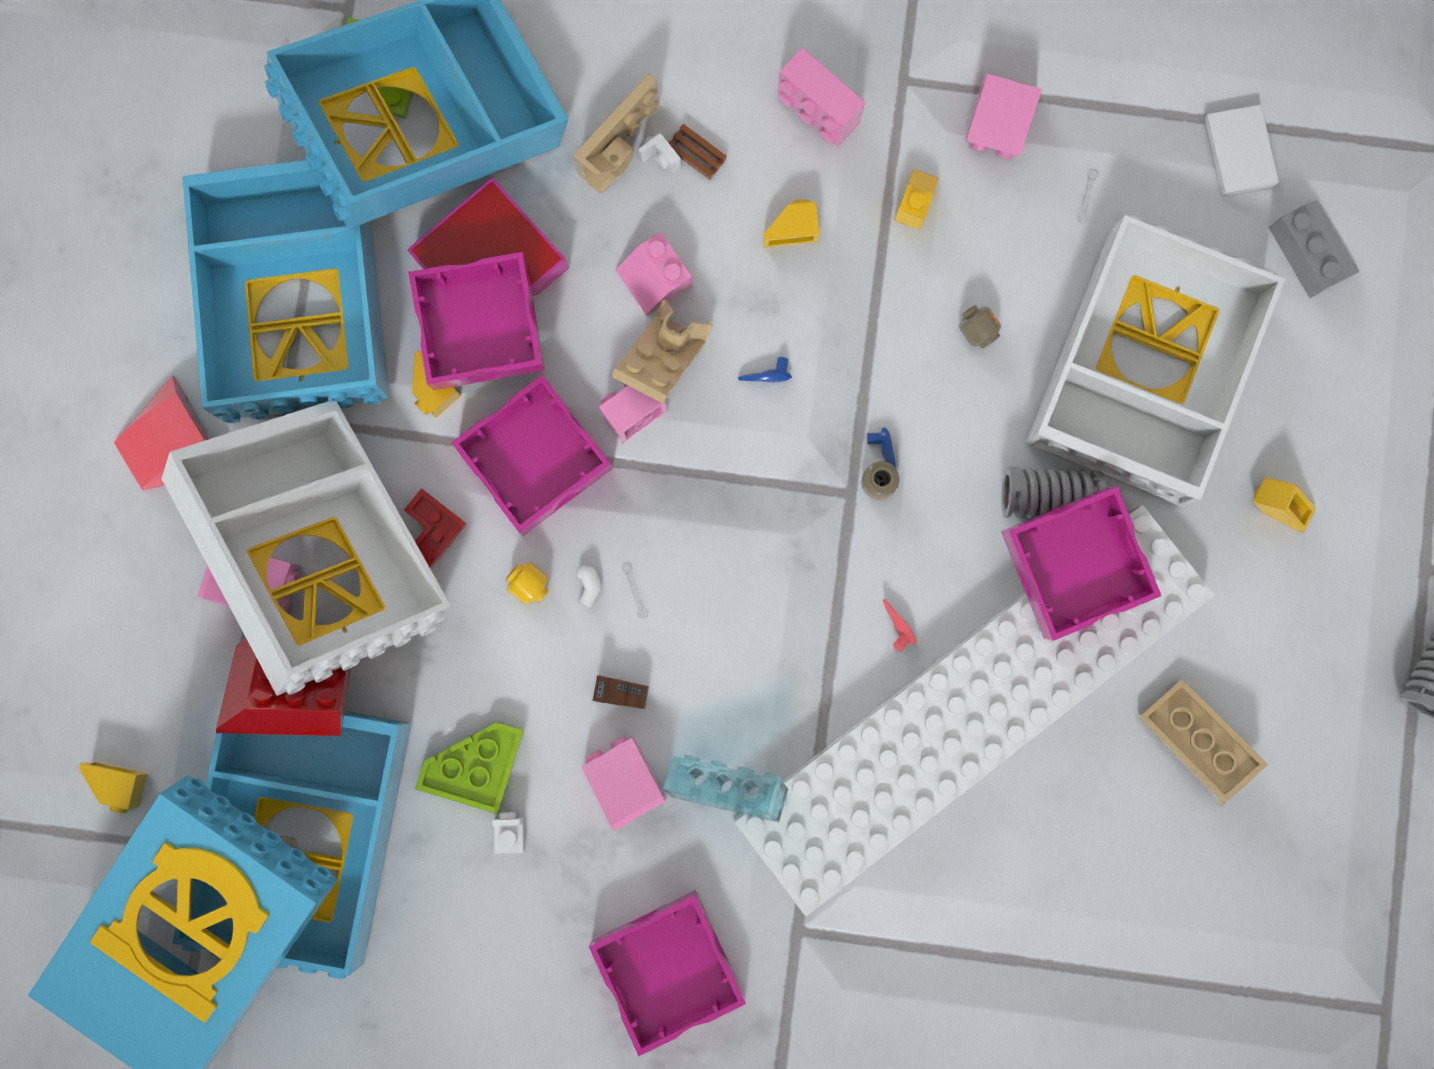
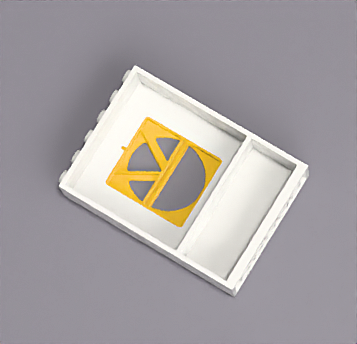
[1026,215,1285,507]
[162,401,451,695]

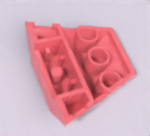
[114,375,209,490]

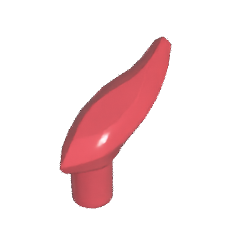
[882,599,916,652]

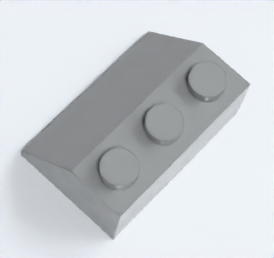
[1268,201,1360,298]

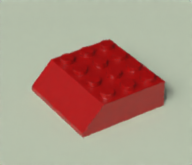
[216,638,351,736]

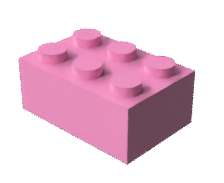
[777,48,866,147]

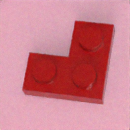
[404,488,467,568]

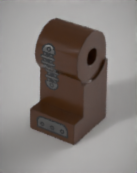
[592,675,649,709]

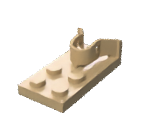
[573,73,659,193]
[612,299,713,404]
[1139,679,1268,807]

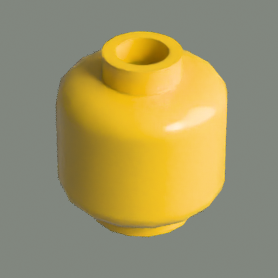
[505,562,549,604]

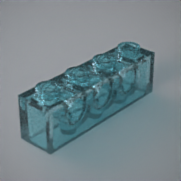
[663,755,788,822]

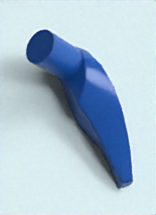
[738,357,792,382]
[867,427,896,468]

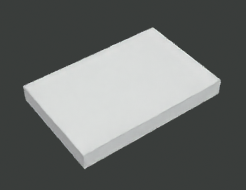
[1204,104,1279,196]

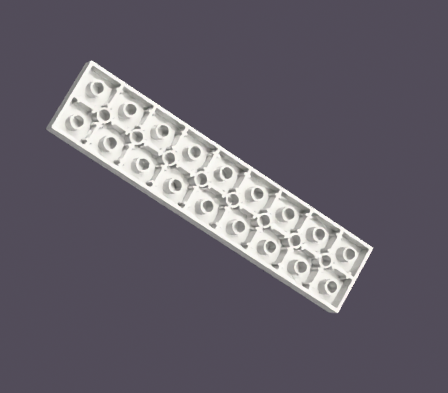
[734,505,1215,917]

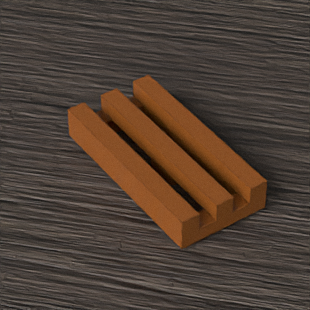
[668,124,727,180]

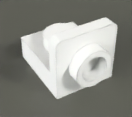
[638,133,681,174]
[491,812,525,854]

